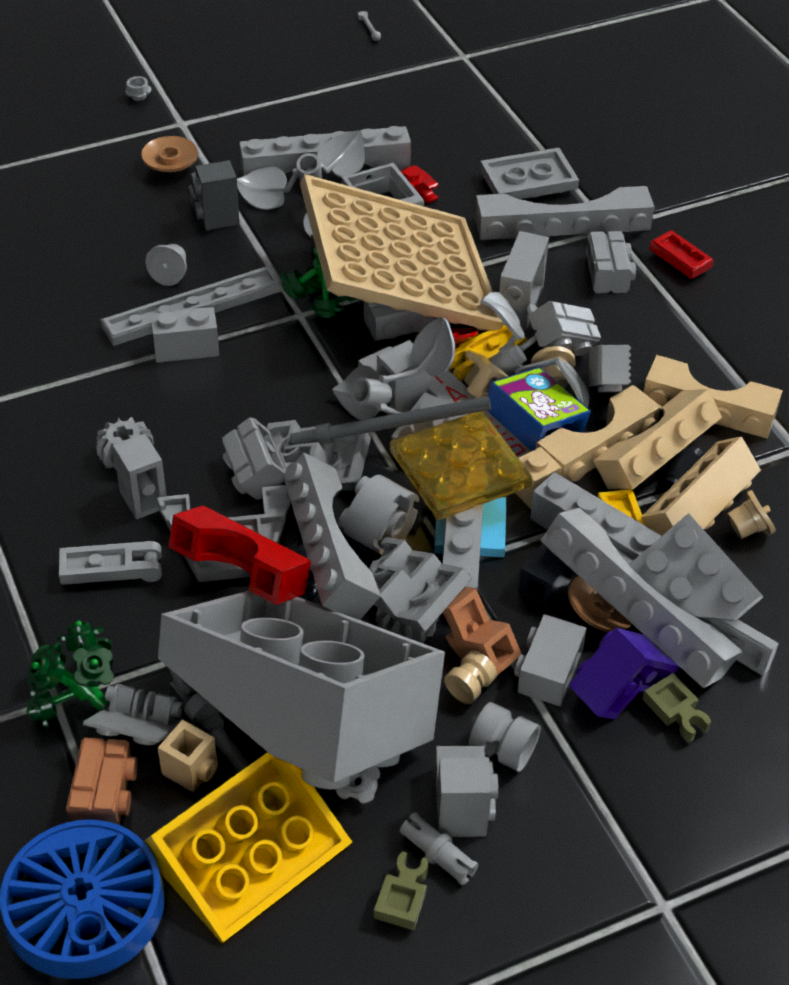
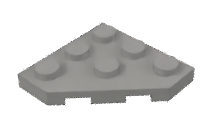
[629,513,763,621]

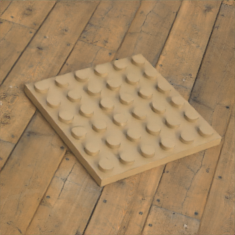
[300,174,504,331]

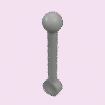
[358,11,381,41]

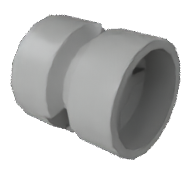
[468,702,541,772]

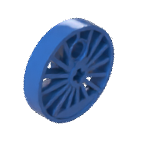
[0,820,165,979]

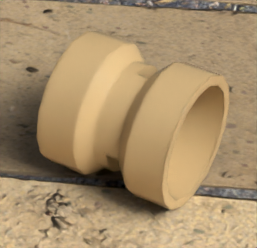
[444,651,497,704]

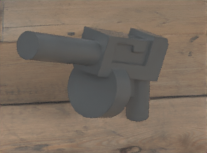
[169,668,251,773]

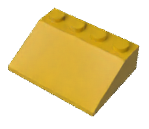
[144,752,353,943]

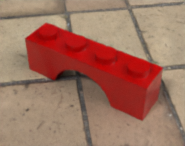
[169,505,311,605]

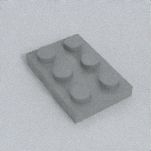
[480,148,579,199]

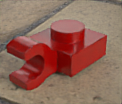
[401,165,438,203]

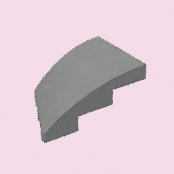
[267,420,371,491]
[369,537,472,632]

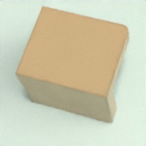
[464,350,509,398]

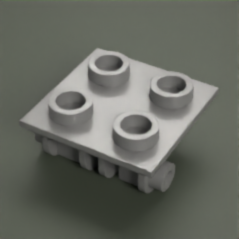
[83,684,184,745]

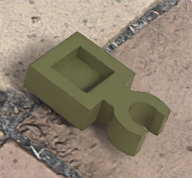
[642,673,711,742]
[374,851,428,930]

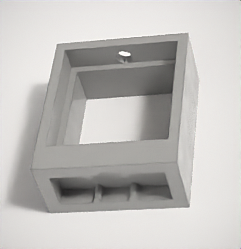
[342,163,424,206]
[499,231,549,330]

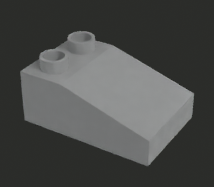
[158,591,445,789]

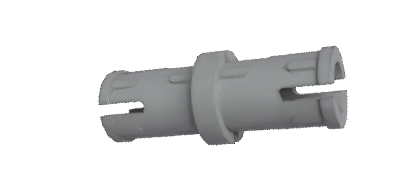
[399,812,479,885]

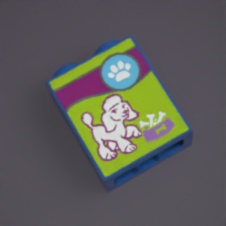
[487,367,591,451]

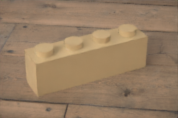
[641,436,761,536]

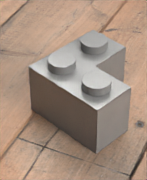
[358,340,428,415]
[435,746,498,837]

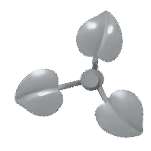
[237,130,365,238]
[480,292,590,408]
[332,317,455,477]

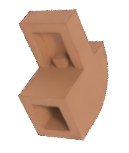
[443,587,522,675]

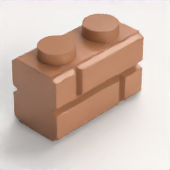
[66,737,138,825]

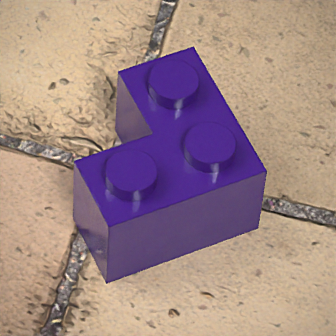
[569,628,680,719]

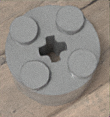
[338,475,419,555]

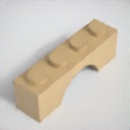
[643,355,783,439]
[536,385,661,482]
[593,389,722,489]

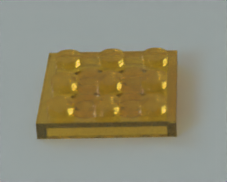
[390,411,532,521]

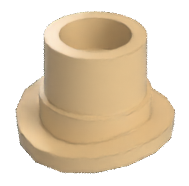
[531,346,576,388]
[727,490,776,539]

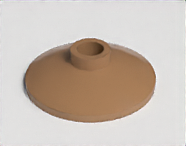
[141,136,198,172]
[568,575,632,632]

